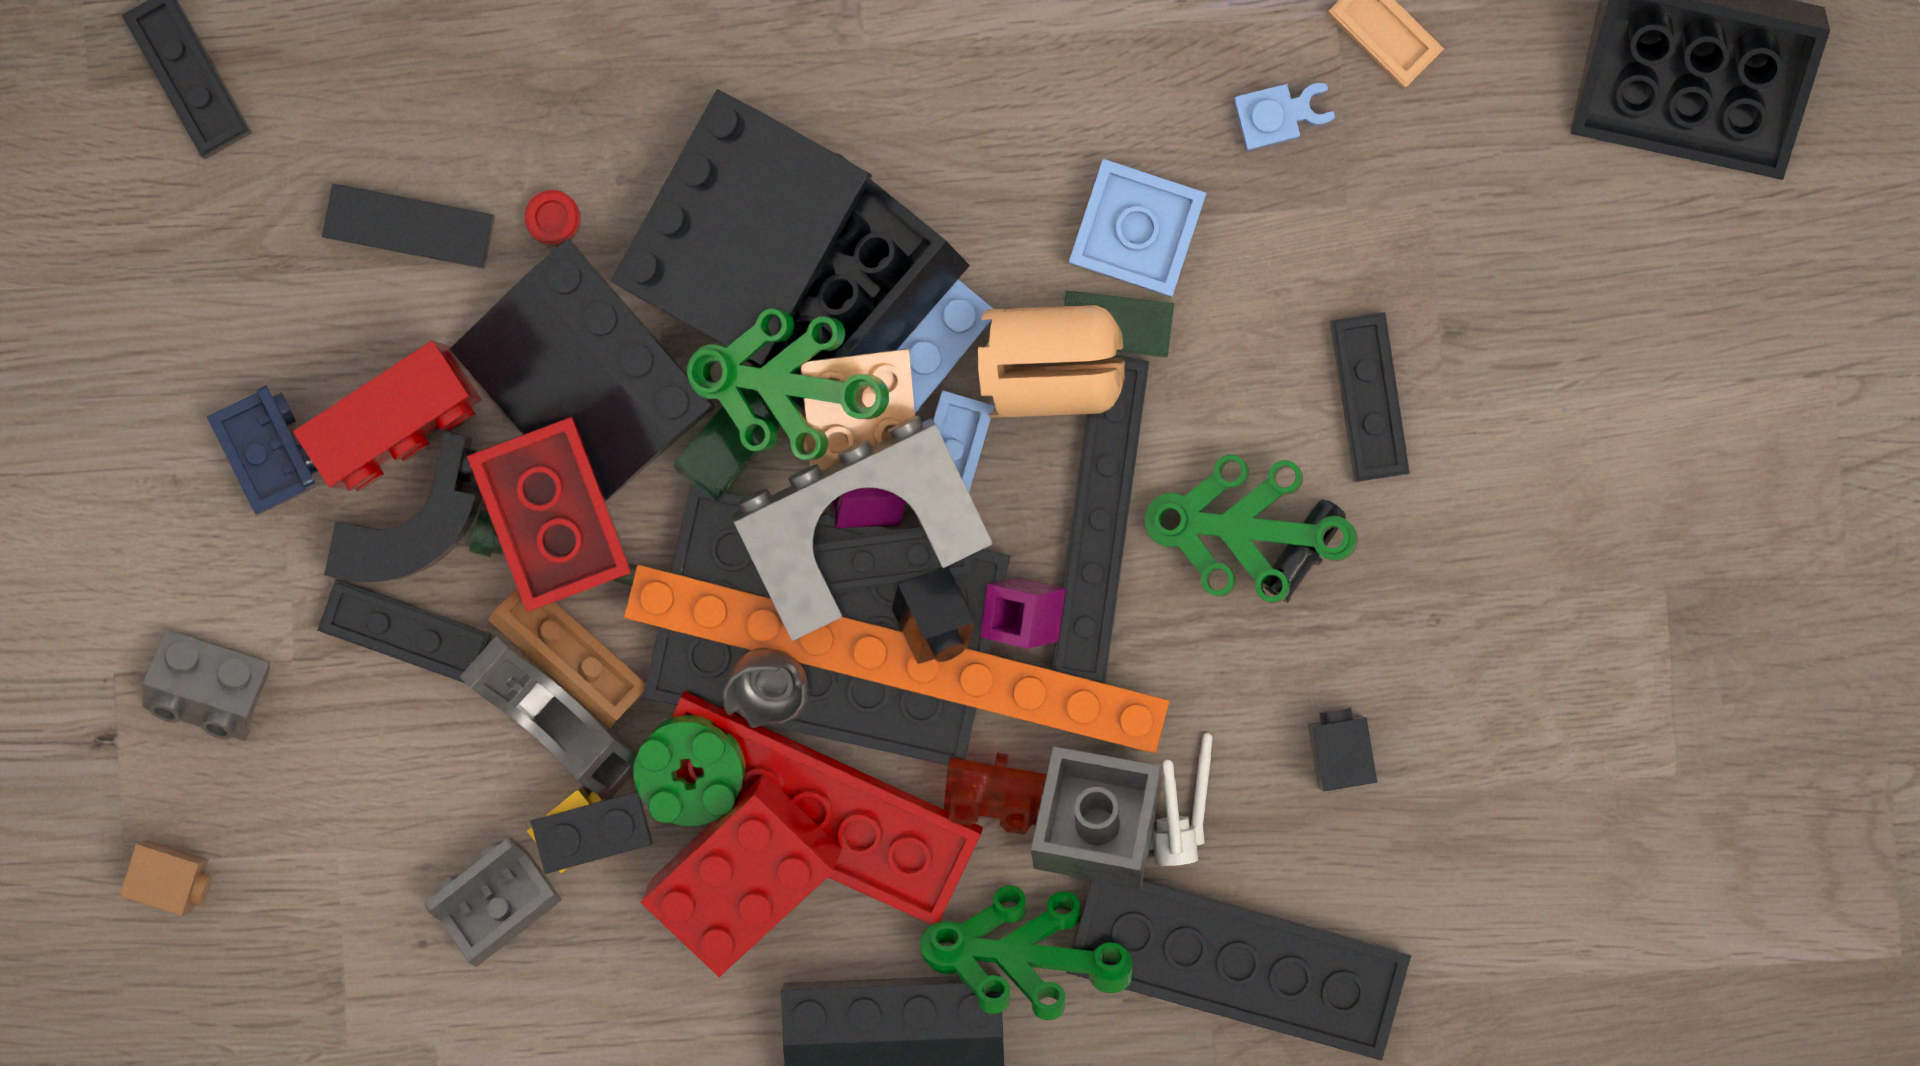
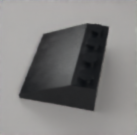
[1570,0,1830,180]
[610,89,872,366]
[747,153,970,410]
[450,239,715,502]
[781,974,1004,1066]

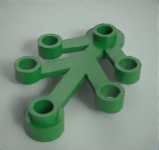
[687,308,889,460]
[1145,454,1358,603]
[920,885,1133,1020]

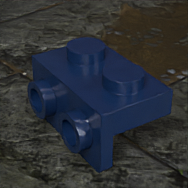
[207,385,319,516]

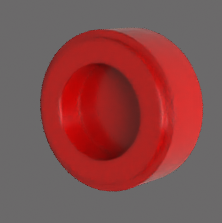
[525,190,581,246]

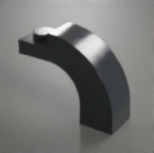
[324,432,482,582]

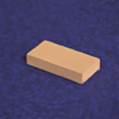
[1327,0,1444,89]

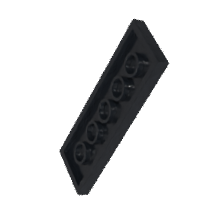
[1066,880,1411,1061]

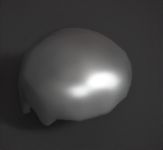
[722,648,810,728]

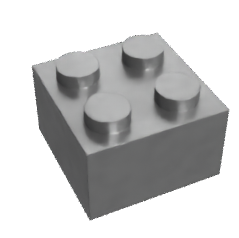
[1031,746,1162,889]

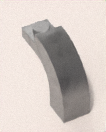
[460,635,637,799]

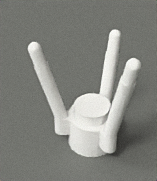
[1149,733,1213,866]

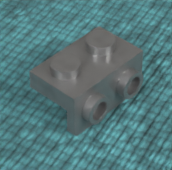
[142,629,270,741]
[424,838,562,967]

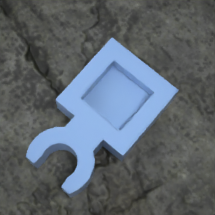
[1233,83,1335,152]

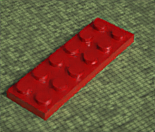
[672,691,983,925]

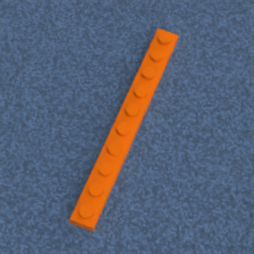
[624,565,1170,754]

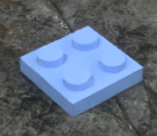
[1068,159,1206,298]

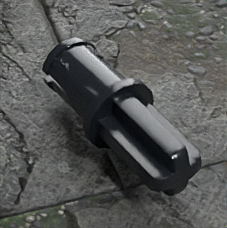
[1263,499,1346,603]

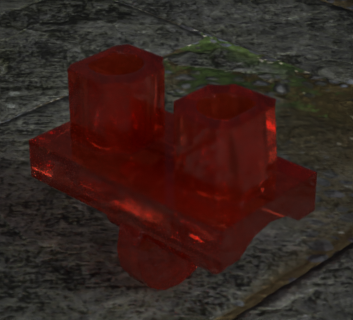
[943,752,1047,835]

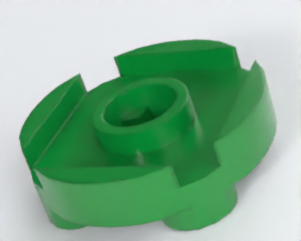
[633,715,746,826]

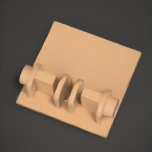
[800,349,915,470]

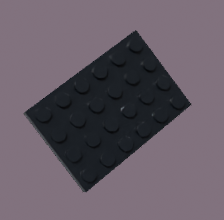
[643,485,1010,769]

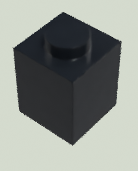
[892,567,975,664]
[1308,707,1378,792]

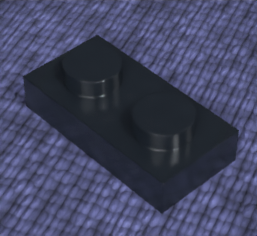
[530,791,653,874]

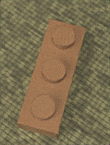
[488,588,646,729]

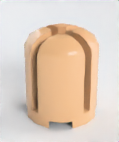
[978,305,1125,418]

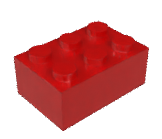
[293,340,482,492]
[467,416,631,612]
[640,773,842,977]

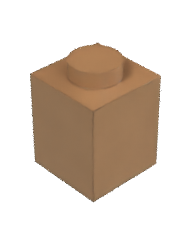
[119,840,212,916]

